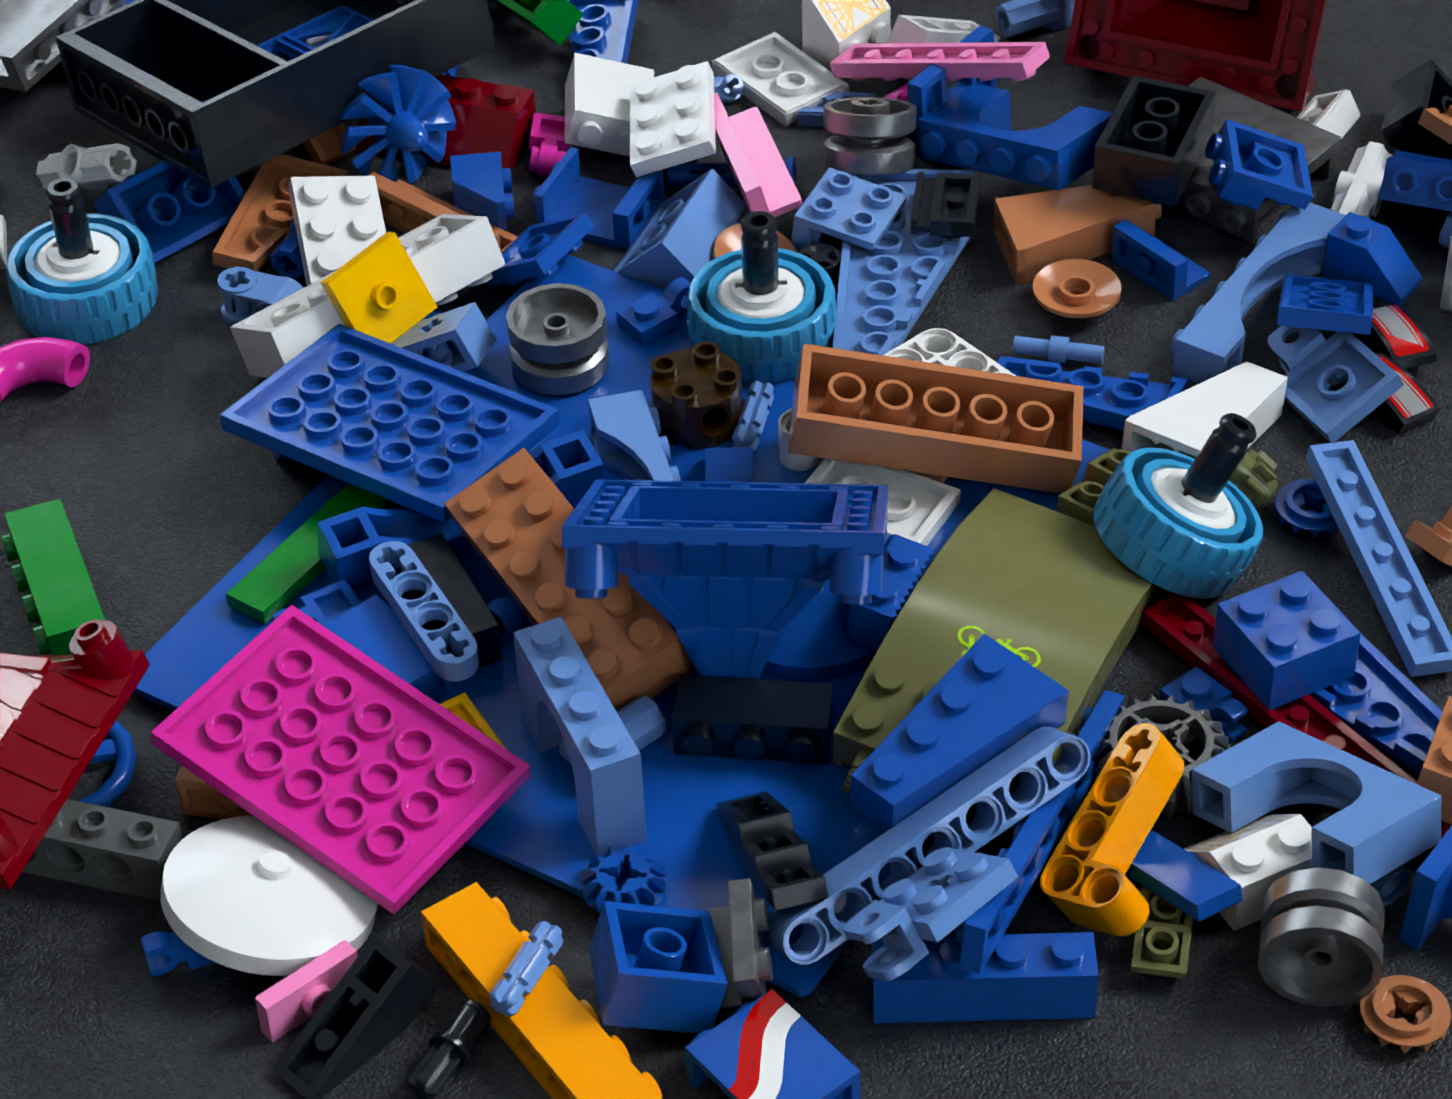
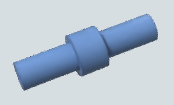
[1013,335,1105,364]

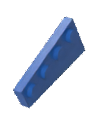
[568,0,639,64]
[997,356,1188,431]
[1309,634,1443,774]

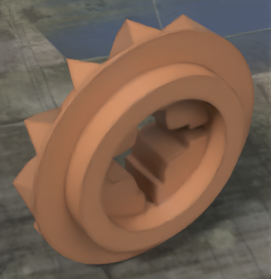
[1359,975,1451,1054]

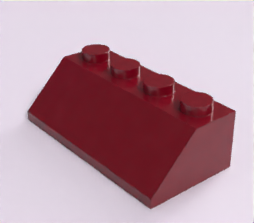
[356,74,536,172]

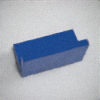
[1111,219,1211,301]

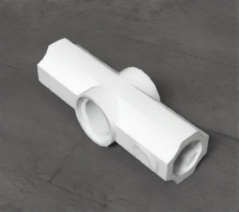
[1330,141,1393,219]
[36,143,137,192]

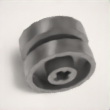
[823,97,917,175]
[506,283,610,396]
[1258,867,1385,1007]

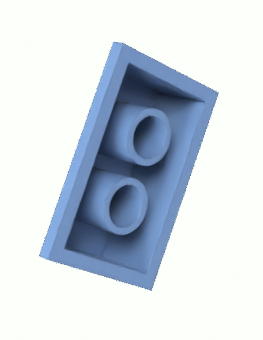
[613,168,747,289]

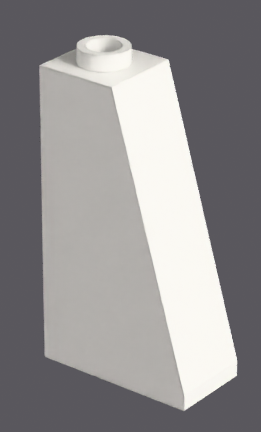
[1121,361,1288,459]

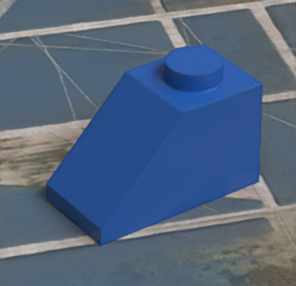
[1323,212,1423,306]

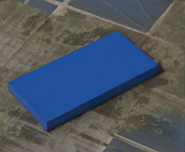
[1277,274,1373,335]

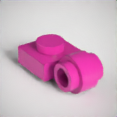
[528,112,571,178]

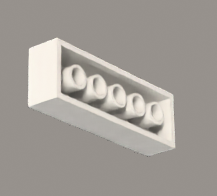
[230,214,506,378]

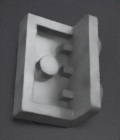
[707,878,773,1013]

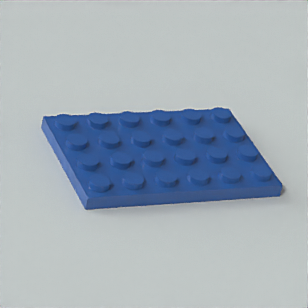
[220,324,560,523]

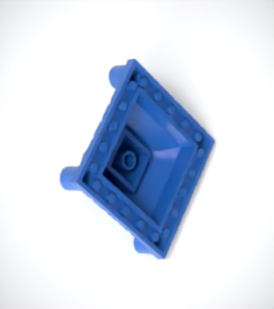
[562,479,888,679]

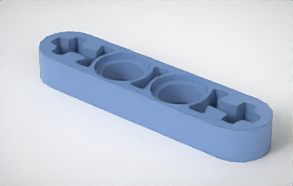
[369,541,479,681]

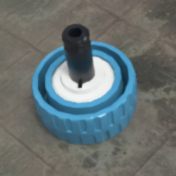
[6,178,158,345]
[687,211,837,383]
[1093,413,1263,599]

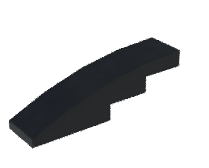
[716,791,829,911]

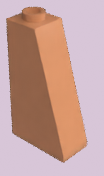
[994,184,1162,285]

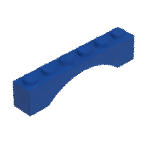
[317,429,604,588]

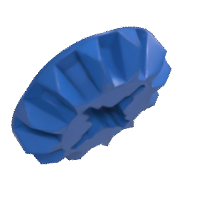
[1274,479,1339,539]
[581,844,667,913]

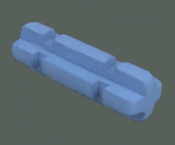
[732,380,774,452]
[489,921,563,1017]

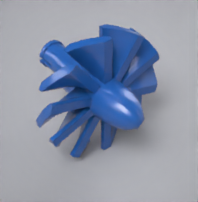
[340,65,456,184]

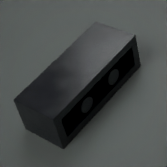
[391,533,502,668]
[672,675,833,764]

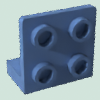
[791,167,906,253]

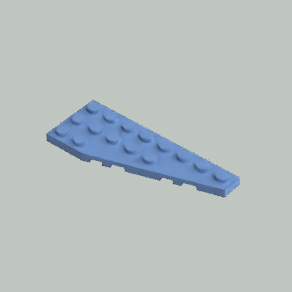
[833,169,976,355]

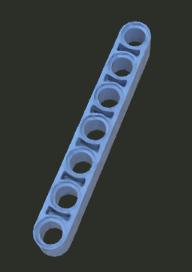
[763,727,1091,965]

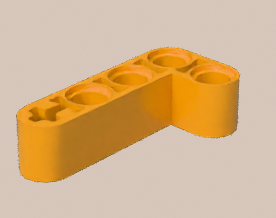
[1040,723,1184,936]

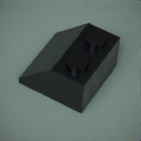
[1381,59,1452,159]

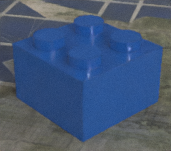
[1213,571,1361,711]
[589,901,728,1033]

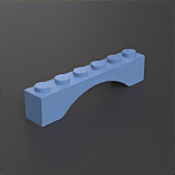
[1170,203,1346,384]
[588,390,681,481]

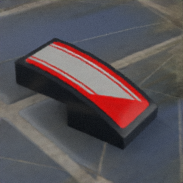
[1367,303,1437,368]
[1347,352,1441,434]

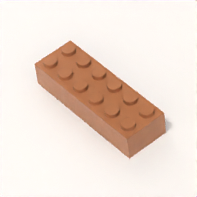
[788,343,1084,494]
[444,448,695,711]

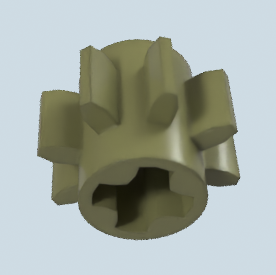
[1229,449,1278,506]

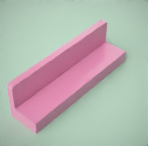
[714,92,803,217]

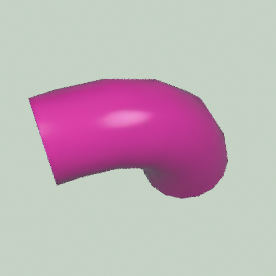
[0,337,90,403]

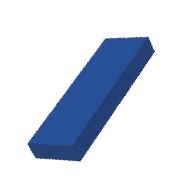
[1125,830,1242,922]

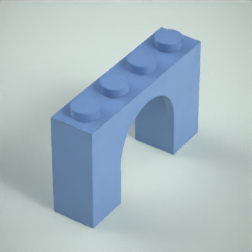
[513,617,647,857]
[1191,721,1442,884]

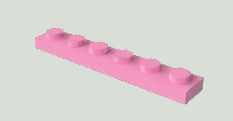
[829,42,1050,81]

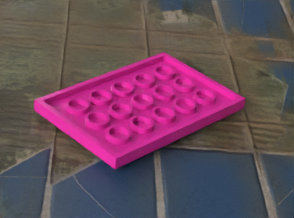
[151,605,530,915]

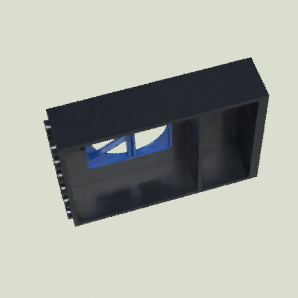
[55,0,495,188]

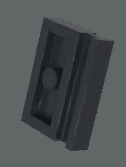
[910,172,980,239]

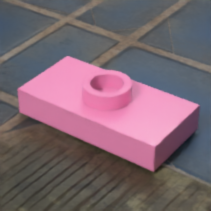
[255,940,358,1043]

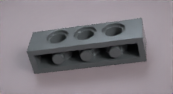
[22,799,183,901]

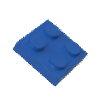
[485,212,594,287]

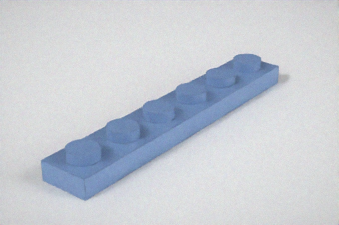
[1305,440,1452,677]

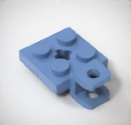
[1268,325,1404,443]
[843,847,1018,981]

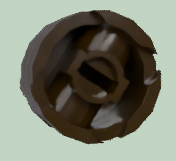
[649,341,743,450]

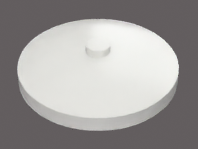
[160,816,378,976]

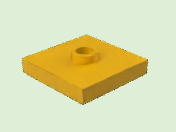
[320,232,438,344]

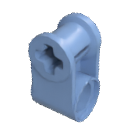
[217,267,303,325]

